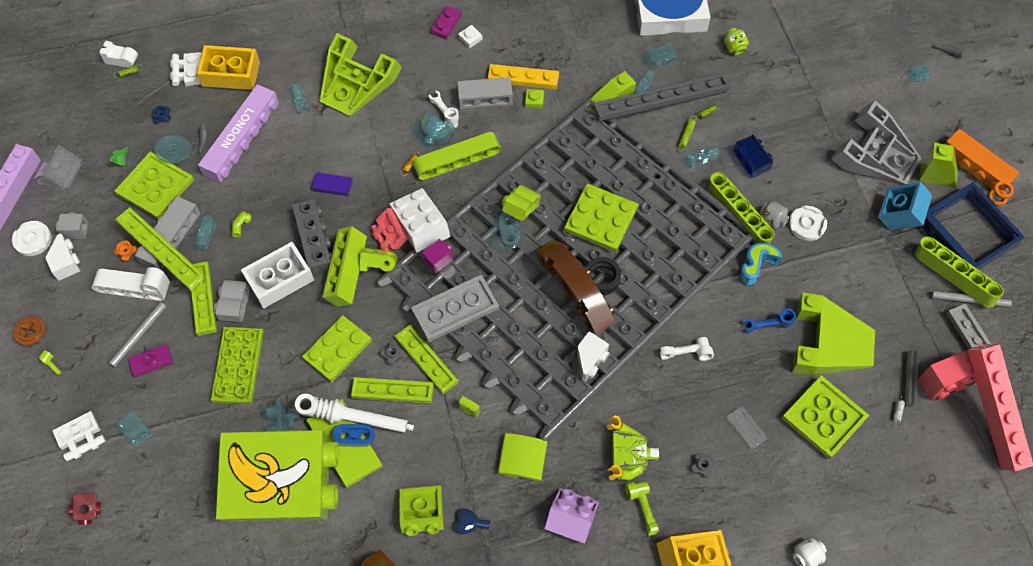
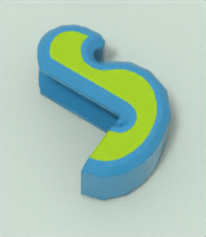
[739,243,782,285]

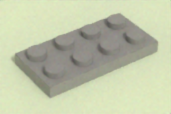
[411,275,499,342]

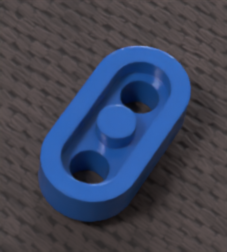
[333,424,375,447]

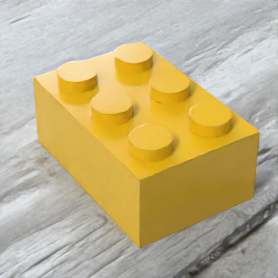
[197,45,260,90]

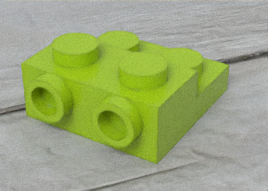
[399,485,444,536]

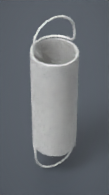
[893,396,905,427]

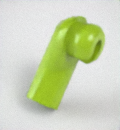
[232,211,251,237]

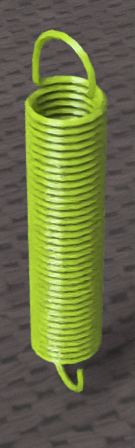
[678,116,697,152]

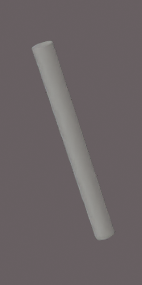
[931,291,1012,307]
[109,302,166,367]

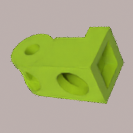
[359,248,398,271]

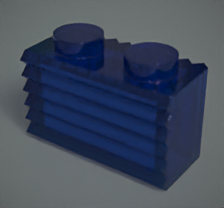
[733,134,773,178]

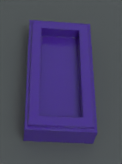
[312,172,353,196]

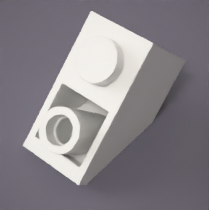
[46,233,80,281]
[577,331,610,382]

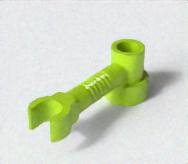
[625,481,659,536]

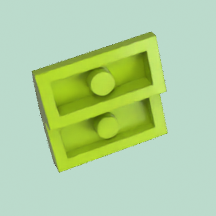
[497,433,547,482]

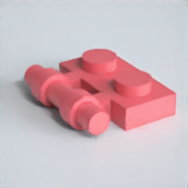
[371,208,409,252]

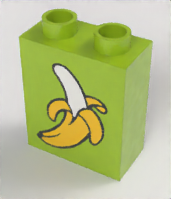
[216,430,339,523]

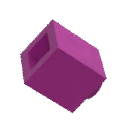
[422,239,453,274]

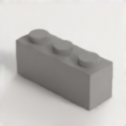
[458,77,512,109]

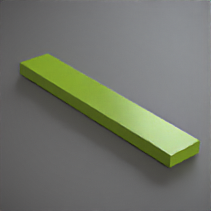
[115,207,205,291]

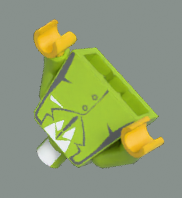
[607,416,659,481]

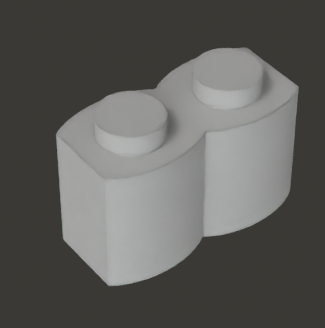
[214,280,250,322]

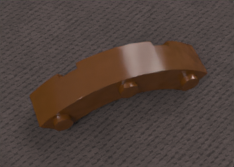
[535,239,616,334]

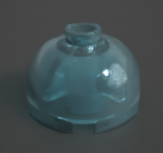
[419,112,456,145]

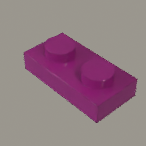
[431,5,462,40]

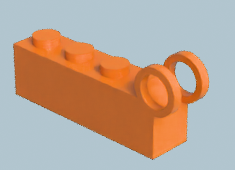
[945,129,1020,206]

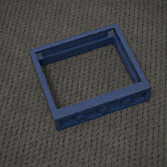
[920,182,1025,270]

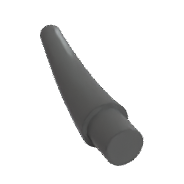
[933,44,965,57]
[198,124,208,154]

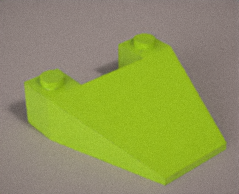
[320,33,402,116]
[792,292,875,376]

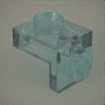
[649,42,678,68]

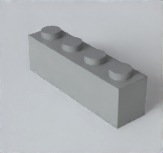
[135,196,201,270]

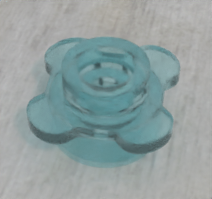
[910,65,931,82]

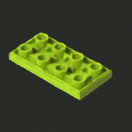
[211,327,264,405]
[307,399,383,488]

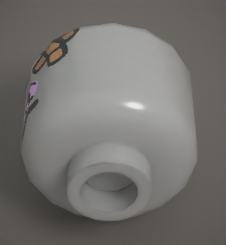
[760,201,789,229]

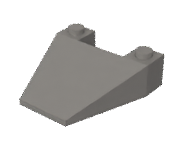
[831,101,922,185]

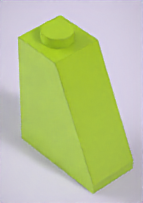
[919,143,958,188]

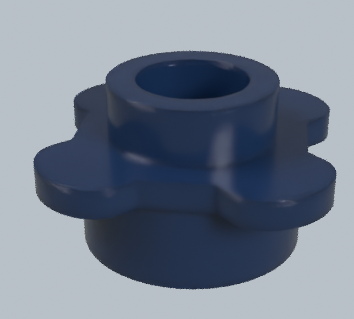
[152,105,171,123]

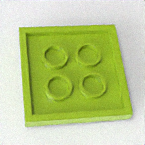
[115,152,194,220]
[564,183,639,252]
[782,375,869,459]

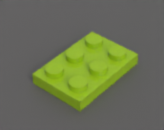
[302,315,372,383]

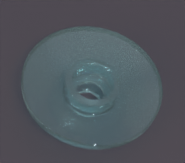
[154,135,192,163]

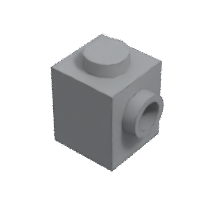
[56,212,89,239]

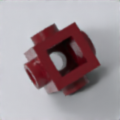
[69,493,101,525]

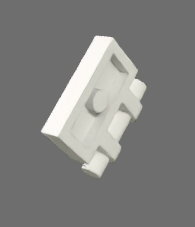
[170,52,202,86]
[53,411,106,461]

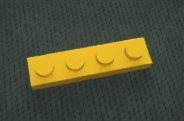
[488,64,559,89]

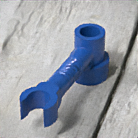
[742,308,796,334]

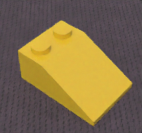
[656,530,731,566]

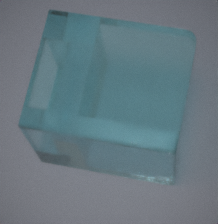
[116,411,153,447]

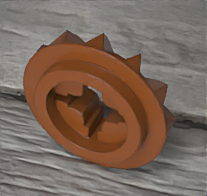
[13,316,47,346]

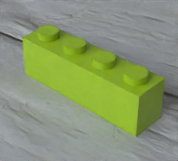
[322,226,367,307]

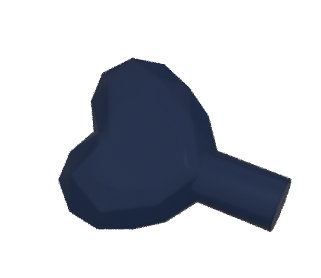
[455,508,490,535]

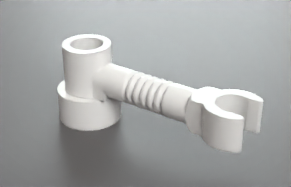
[429,91,459,129]
[660,337,714,361]

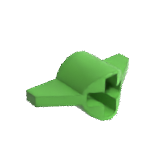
[110,147,128,166]

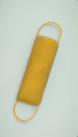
[401,152,420,176]

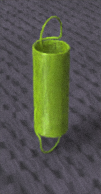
[114,64,143,78]
[695,104,717,119]

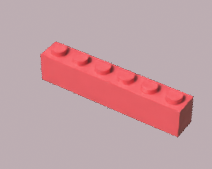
[968,344,1033,472]

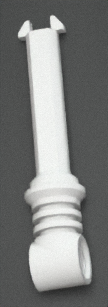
[295,394,414,433]

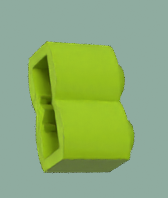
[502,185,541,221]

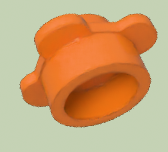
[114,240,137,261]

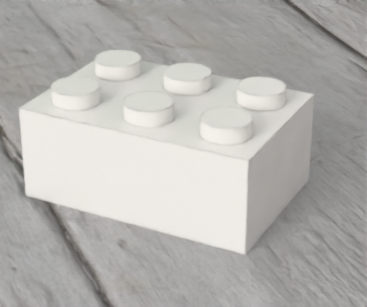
[389,188,451,253]
[241,242,314,309]

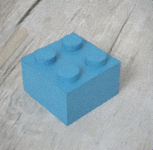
[878,182,932,230]

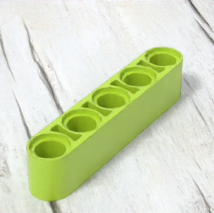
[412,132,501,180]
[708,172,774,244]
[915,237,1004,308]

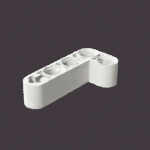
[91,267,170,301]

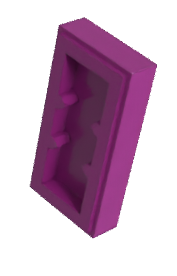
[129,344,174,377]

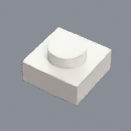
[458,25,483,48]

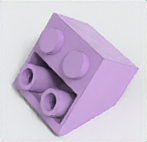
[545,488,599,543]

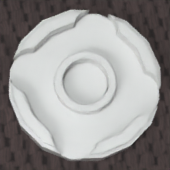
[789,206,827,241]
[12,221,52,256]

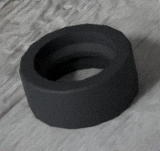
[586,257,621,296]

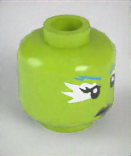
[723,28,749,55]

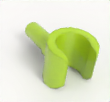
[39,350,62,376]

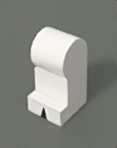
[99,41,138,68]

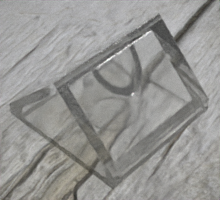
[33,145,83,191]

